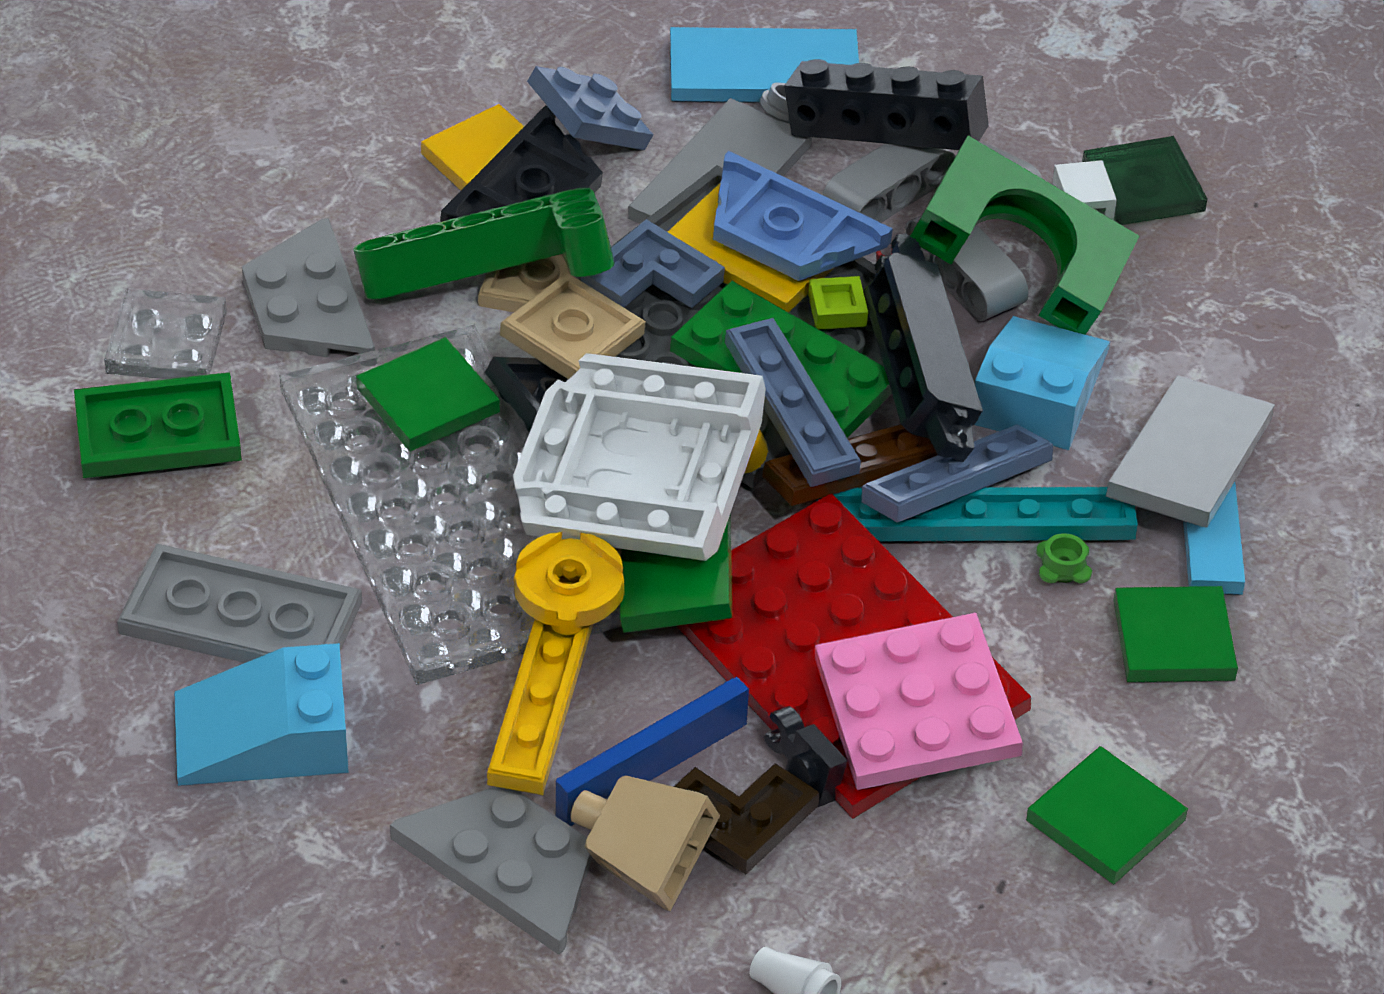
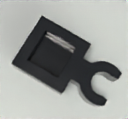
[764,706,848,807]

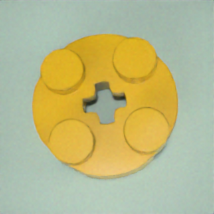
[514,532,624,635]

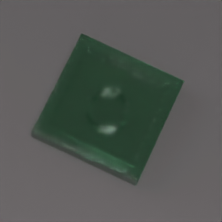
[1082,136,1208,225]

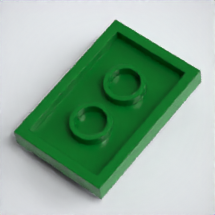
[74,372,242,478]

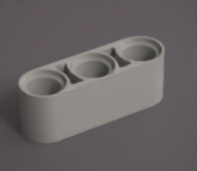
[823,144,955,223]
[905,216,1028,321]

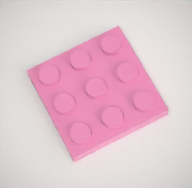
[815,613,1023,790]

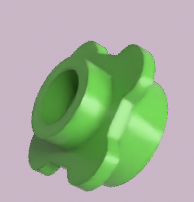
[1036,533,1092,583]

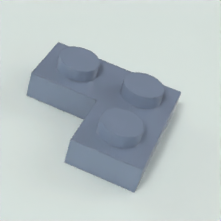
[581,219,725,308]

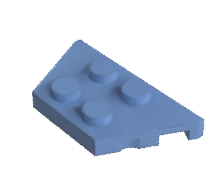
[713,151,893,281]

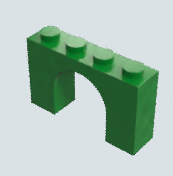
[910,136,1140,335]

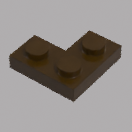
[674,763,819,875]

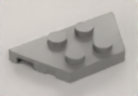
[242,218,375,363]
[390,787,592,955]

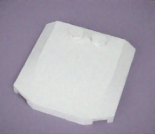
[513,353,766,561]

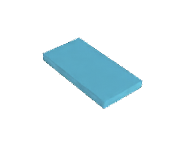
[670,27,859,102]

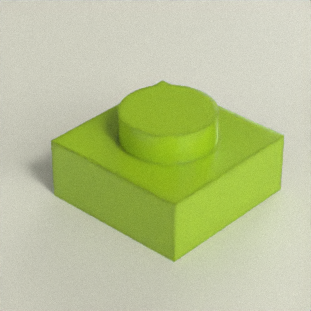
[808,276,868,330]

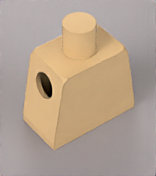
[571,776,720,911]

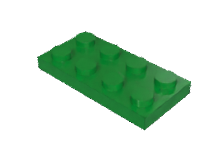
[670,281,892,438]

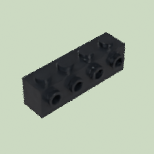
[784,59,989,150]

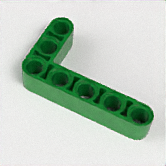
[353,188,615,299]

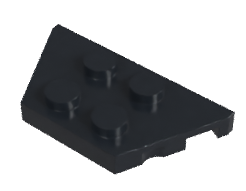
[440,105,603,222]

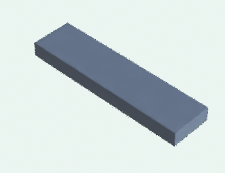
[725,318,861,487]
[862,424,1053,523]

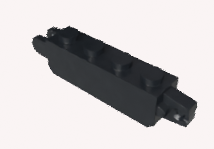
[863,233,983,462]

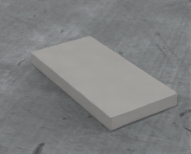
[628,98,812,224]
[1106,375,1275,527]
[117,544,362,663]

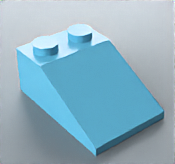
[975,316,1110,450]
[174,643,349,786]

